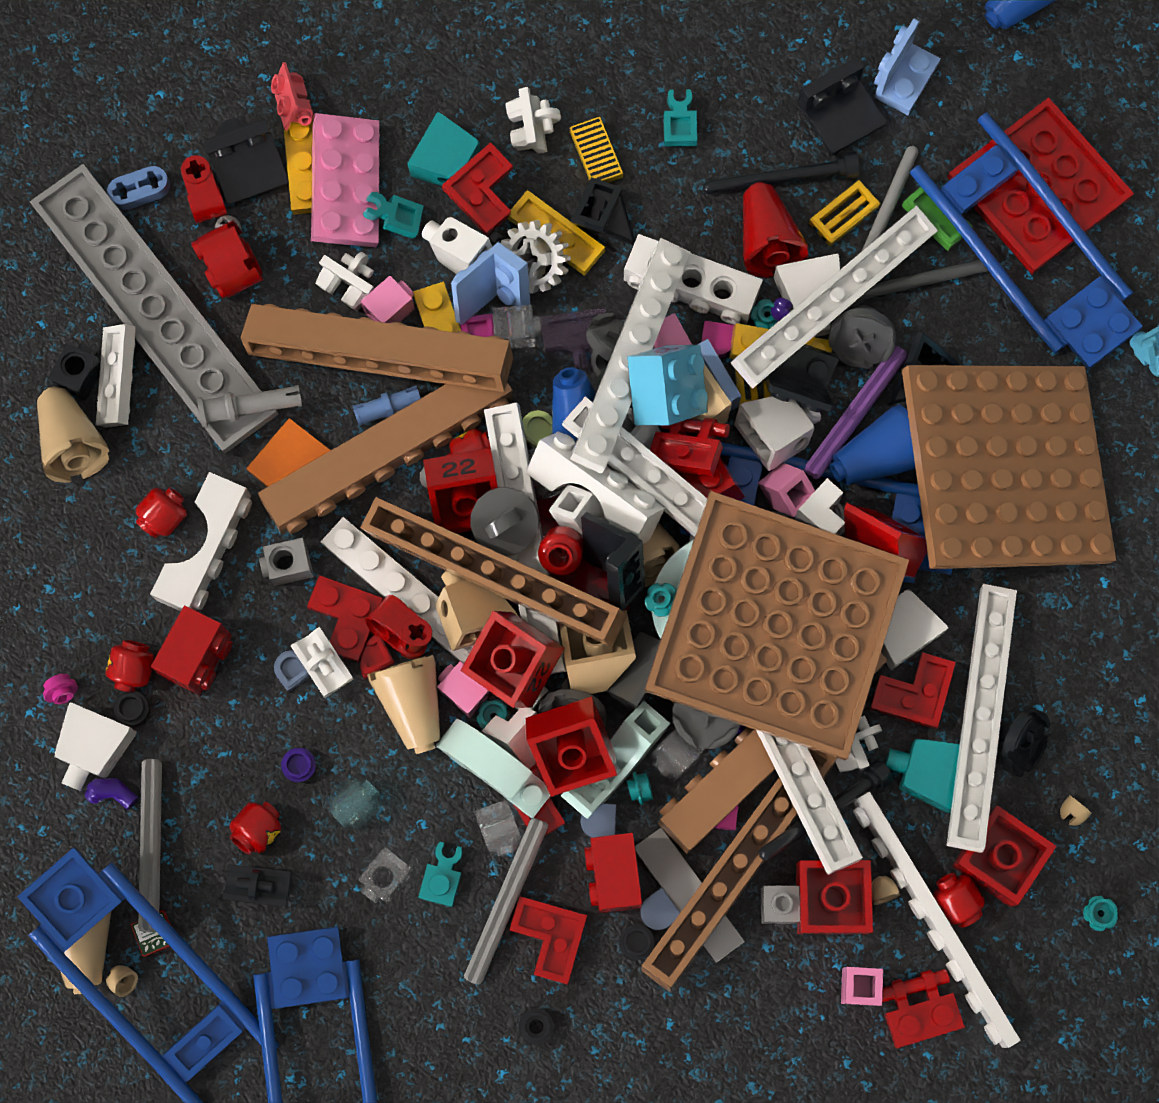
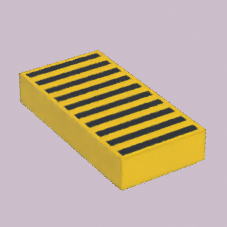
[570,117,623,183]

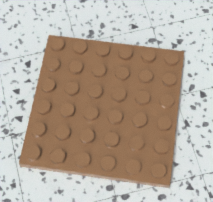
[902,365,1116,569]
[644,491,909,760]

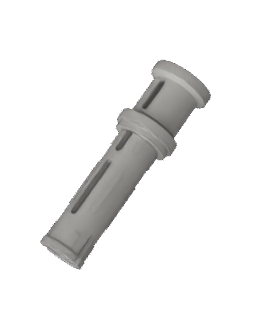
[197,385,302,428]

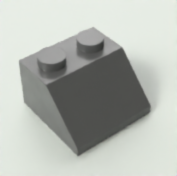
[601,632,660,713]

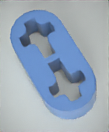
[107,166,170,210]

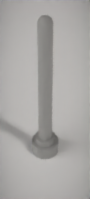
[861,146,918,252]

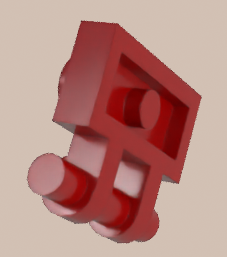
[650,418,730,477]
[882,969,965,1048]

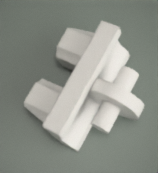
[506,87,561,154]
[316,252,374,311]
[291,627,353,698]
[835,716,882,773]

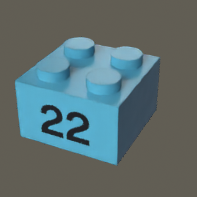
[627,345,708,425]

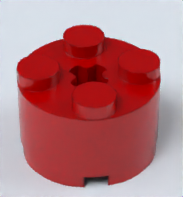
[191,220,264,298]

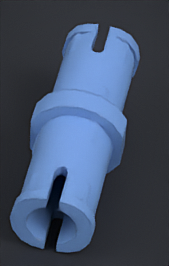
[353,385,421,426]

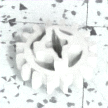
[501,220,571,294]

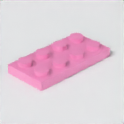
[311,113,379,248]

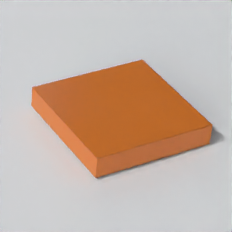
[246,418,331,487]

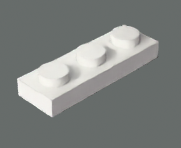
[96,324,136,428]

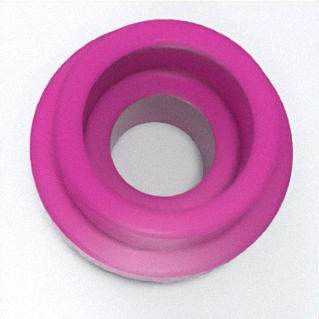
[43,674,78,704]

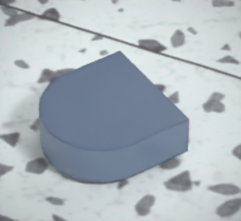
[274,650,310,693]
[581,804,616,838]
[640,888,680,930]

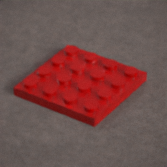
[947,97,1134,275]

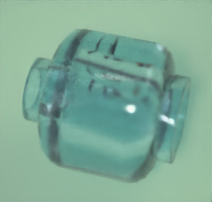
[328,777,380,829]

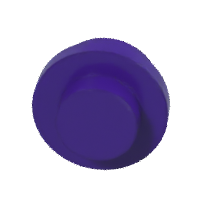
[281,748,316,783]

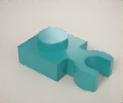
[664,89,697,146]
[363,192,424,239]
[418,842,463,908]

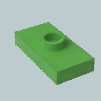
[902,187,973,251]

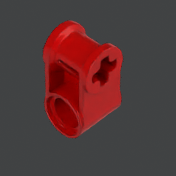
[181,155,227,224]
[365,595,433,659]

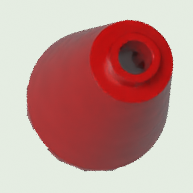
[743,182,809,278]

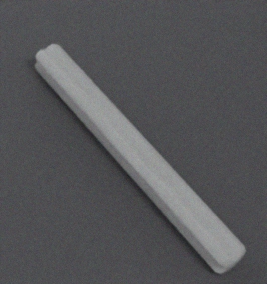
[138,759,162,932]
[464,818,548,985]

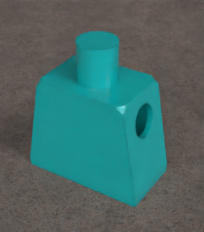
[408,112,481,186]
[885,739,960,814]

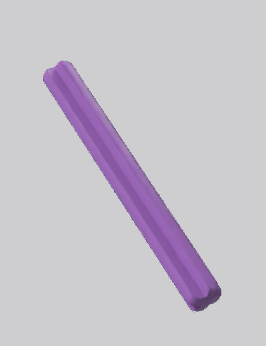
[804,346,908,479]

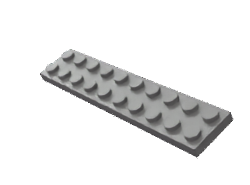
[30,164,279,454]

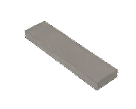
[635,828,745,963]

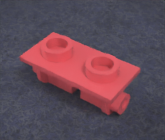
[271,62,314,130]

